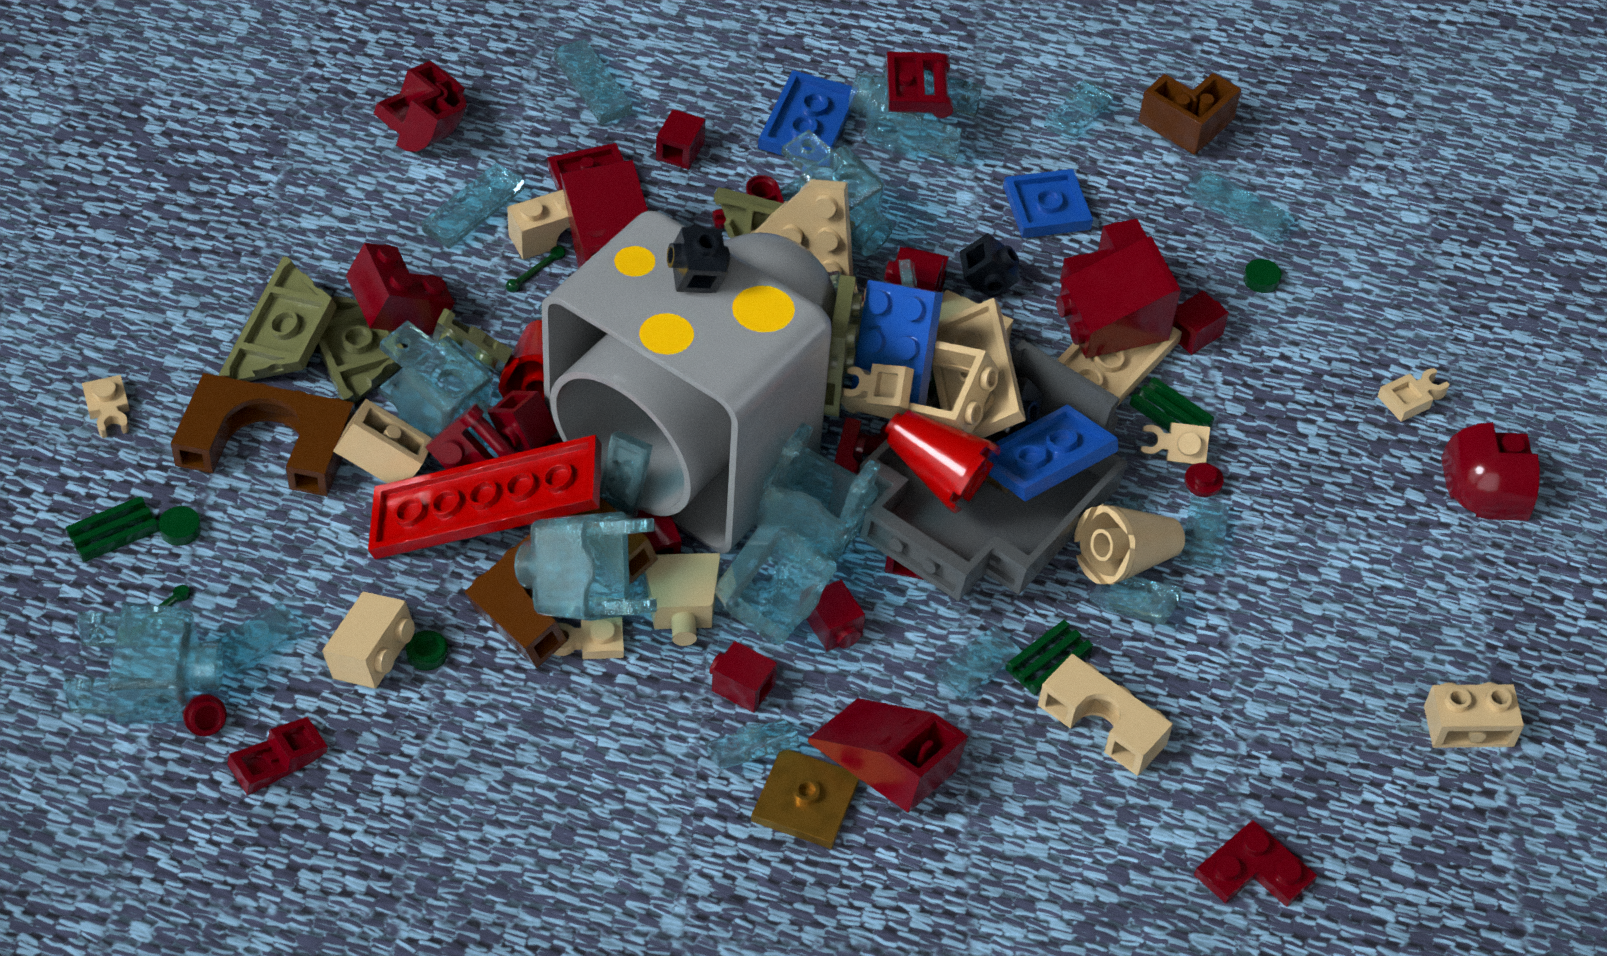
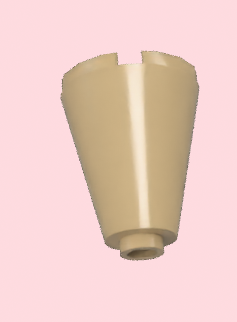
[1074,504,1185,585]

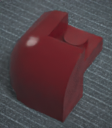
[373,60,467,152]
[1441,422,1540,521]

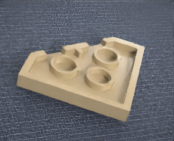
[750,179,853,285]

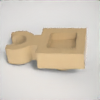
[844,363,914,409]
[1377,368,1450,422]
[82,375,130,438]
[1140,422,1210,464]
[553,617,624,659]

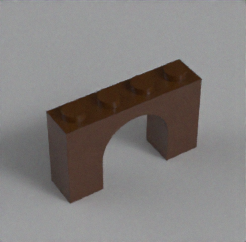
[171,373,355,497]
[464,497,658,669]

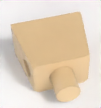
[642,553,720,646]

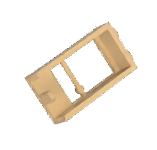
[841,341,1000,434]

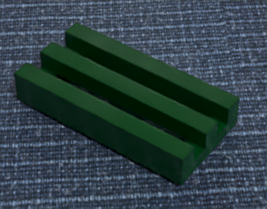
[1129,377,1214,432]
[66,496,159,563]
[1006,619,1093,696]

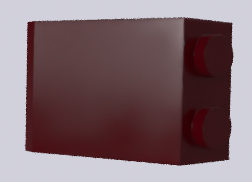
[1056,236,1181,358]

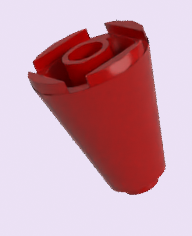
[498,320,544,401]
[885,410,1000,514]

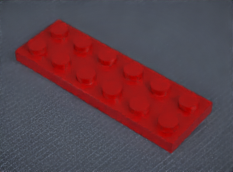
[368,434,602,559]

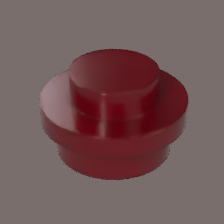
[1184,463,1224,498]
[183,693,227,736]

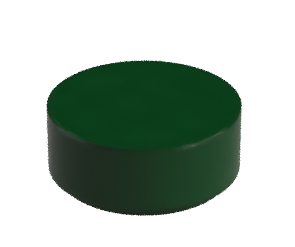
[1243,259,1282,293]
[159,506,201,546]
[406,630,448,671]

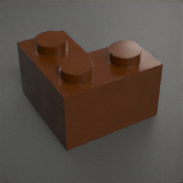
[1138,73,1242,155]

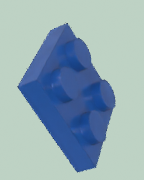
[1003,169,1093,238]

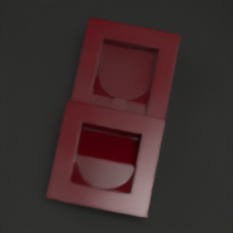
[227,716,328,795]

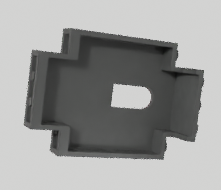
[855,339,1128,601]

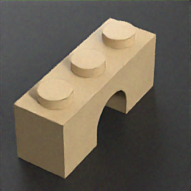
[507,190,570,259]
[1038,654,1173,776]

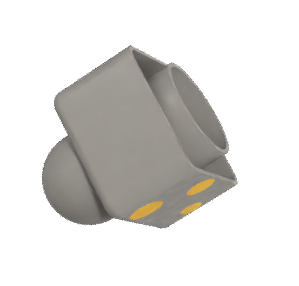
[542,211,836,553]

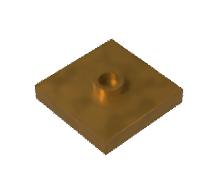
[751,747,860,849]

